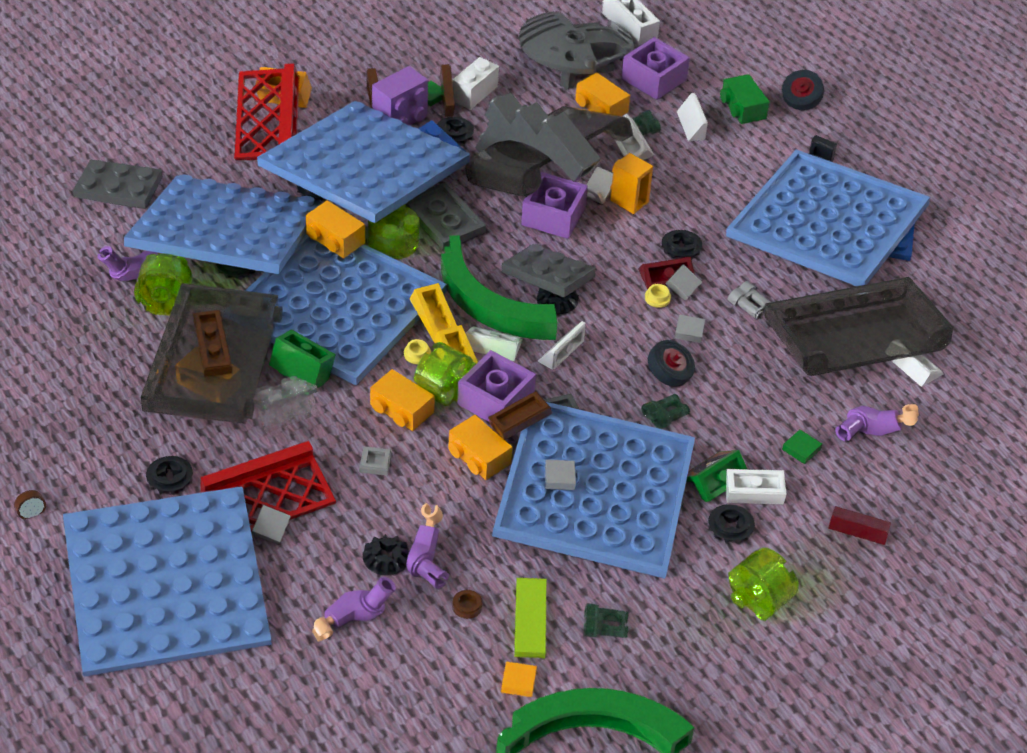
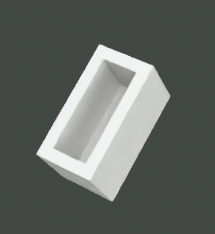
[452,57,499,110]

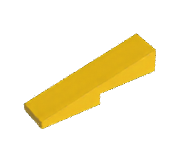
[409,283,478,382]

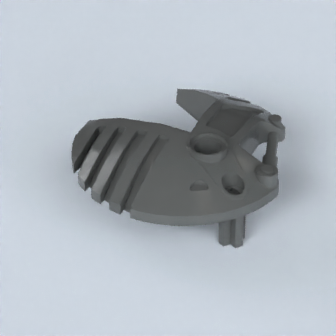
[519,11,634,90]

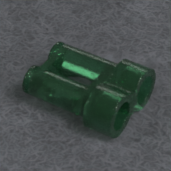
[632,110,661,135]
[641,394,690,429]
[584,603,628,638]

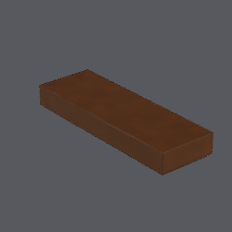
[193,310,233,377]

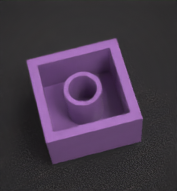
[622,37,690,100]
[372,66,428,126]
[521,172,588,239]
[457,350,536,422]

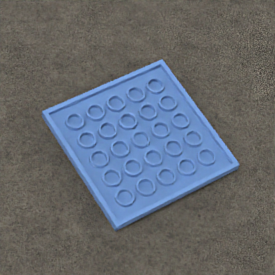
[258,101,470,223]
[726,149,930,289]
[124,175,322,274]
[223,234,447,385]
[492,402,695,579]
[63,487,272,677]

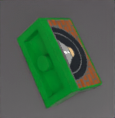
[686,450,748,502]

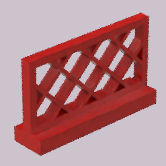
[234,63,299,160]
[200,441,336,533]

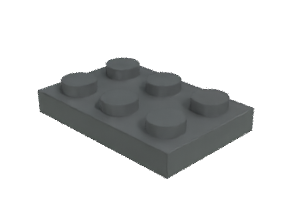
[72,159,163,209]
[402,182,486,250]
[502,244,596,297]

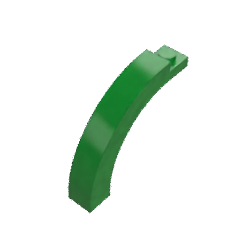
[441,235,557,340]
[496,688,695,753]

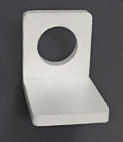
[578,167,613,204]

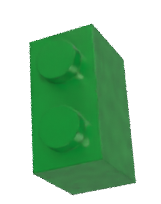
[720,74,770,124]
[269,329,336,391]

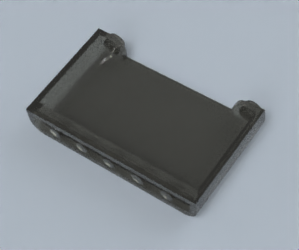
[465,106,633,197]
[764,277,953,376]
[141,283,283,424]

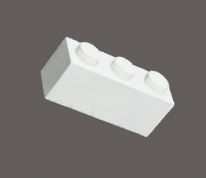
[602,0,660,48]

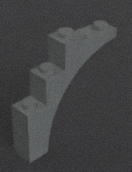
[475,92,601,182]

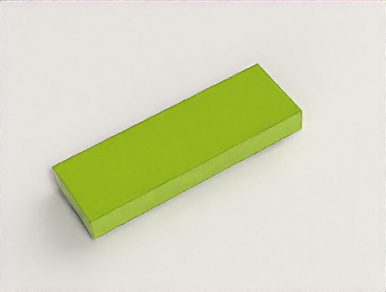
[514,578,546,658]

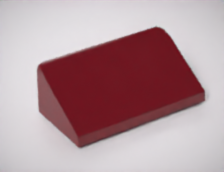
[638,257,695,289]
[828,506,891,545]

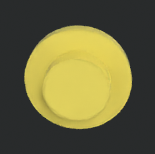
[645,284,671,308]
[404,339,431,364]

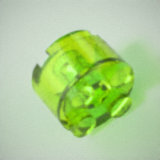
[368,204,420,260]
[134,254,193,316]
[414,342,476,406]
[728,547,799,621]

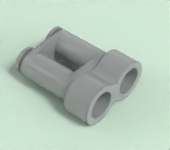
[727,281,774,320]

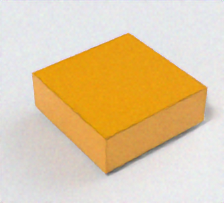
[501,661,537,697]

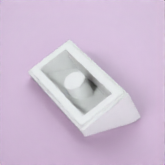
[677,93,708,141]
[607,114,654,160]
[538,321,585,370]
[465,327,523,361]
[884,342,943,387]
[726,469,786,504]

